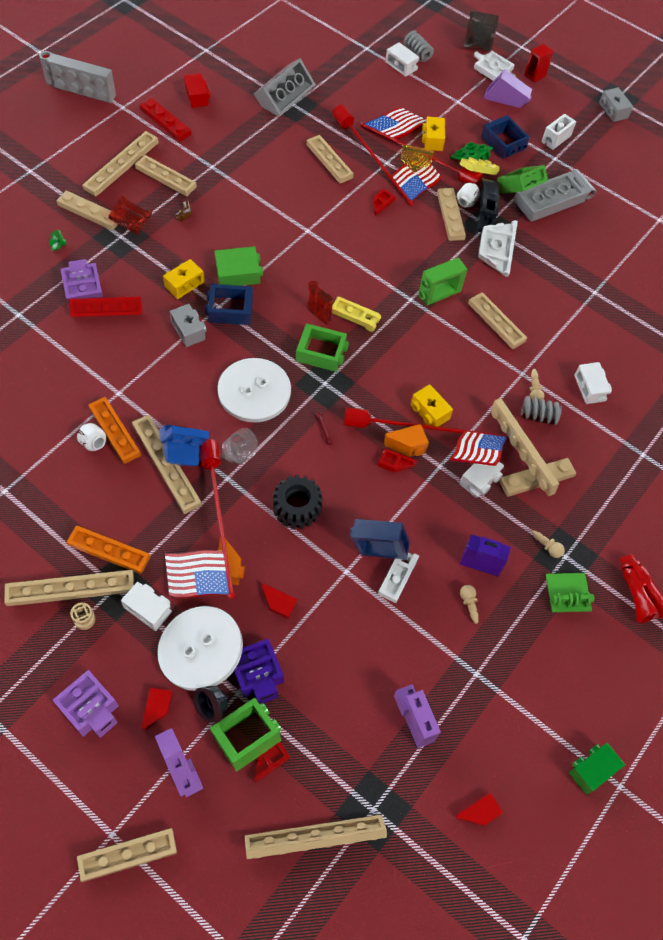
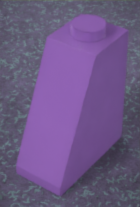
[484,69,532,108]

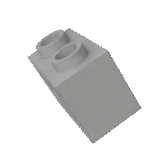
[599,87,633,122]
[170,304,207,347]

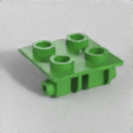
[546,573,594,612]

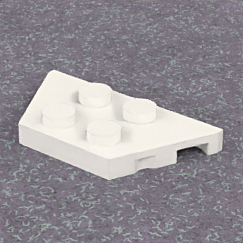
[478,220,518,277]

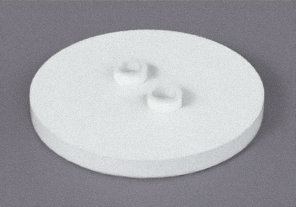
[218,358,291,422]
[158,606,243,691]

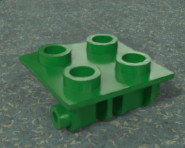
[450,142,493,161]

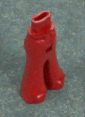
[619,554,663,624]

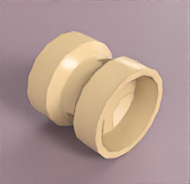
[70,603,96,630]

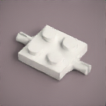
[473,51,516,81]

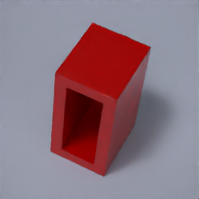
[524,43,554,82]
[184,73,211,108]

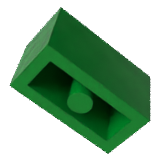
[568,743,625,795]

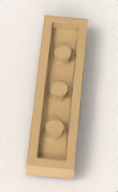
[306,135,354,184]
[135,155,197,196]
[437,188,466,241]
[56,190,122,231]
[468,292,527,349]
[499,458,576,497]
[77,828,177,882]

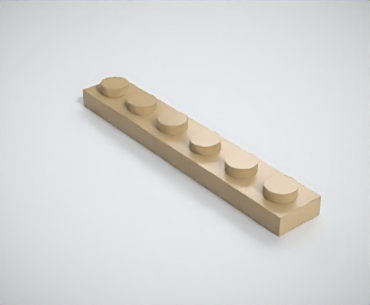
[83,131,159,197]
[491,398,559,496]
[132,415,202,514]
[5,570,134,606]
[245,815,387,859]

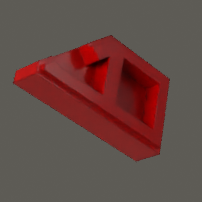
[373,188,396,216]
[378,448,417,473]
[262,583,297,619]
[141,688,173,731]
[254,742,290,783]
[455,792,503,826]

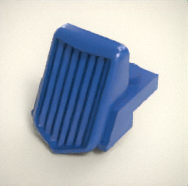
[159,425,209,467]

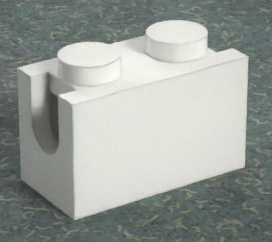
[385,43,419,77]
[541,114,576,150]
[574,362,612,404]
[459,462,504,498]
[121,581,172,631]

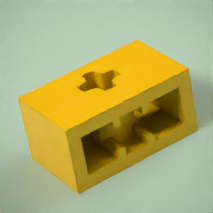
[422,116,445,151]
[163,259,204,300]
[410,384,453,427]

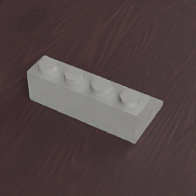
[253,58,316,116]

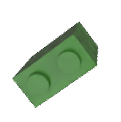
[215,246,263,286]

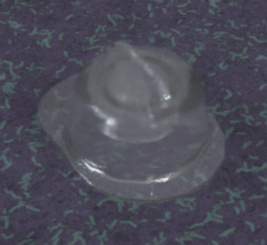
[220,428,258,464]

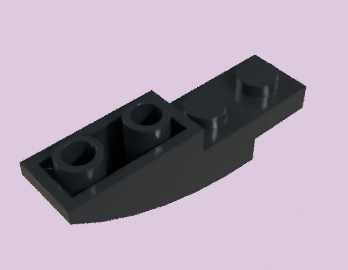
[477,178,499,233]

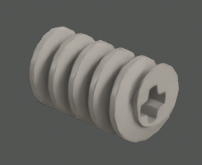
[404,31,434,62]
[521,396,562,425]

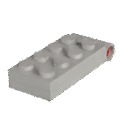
[39,51,116,103]
[514,169,596,222]

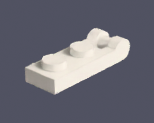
[378,553,419,603]

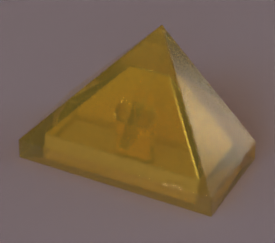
[400,144,434,172]

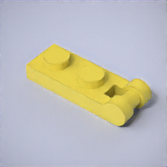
[460,157,499,175]
[330,296,381,332]

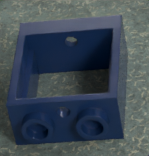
[481,115,530,159]
[205,284,253,325]
[350,519,411,560]

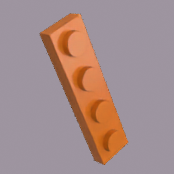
[88,397,141,464]
[66,525,150,574]

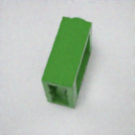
[497,165,548,193]
[418,258,467,305]
[296,323,349,372]
[210,698,282,772]

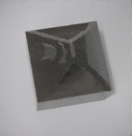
[464,11,499,52]

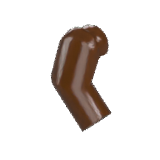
[175,201,192,221]

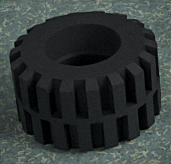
[273,475,323,529]

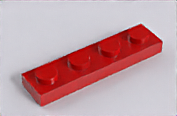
[140,98,192,142]
[69,296,143,317]

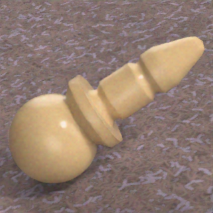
[530,369,544,402]
[531,530,565,558]
[460,585,479,624]

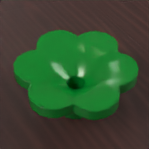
[50,230,66,251]

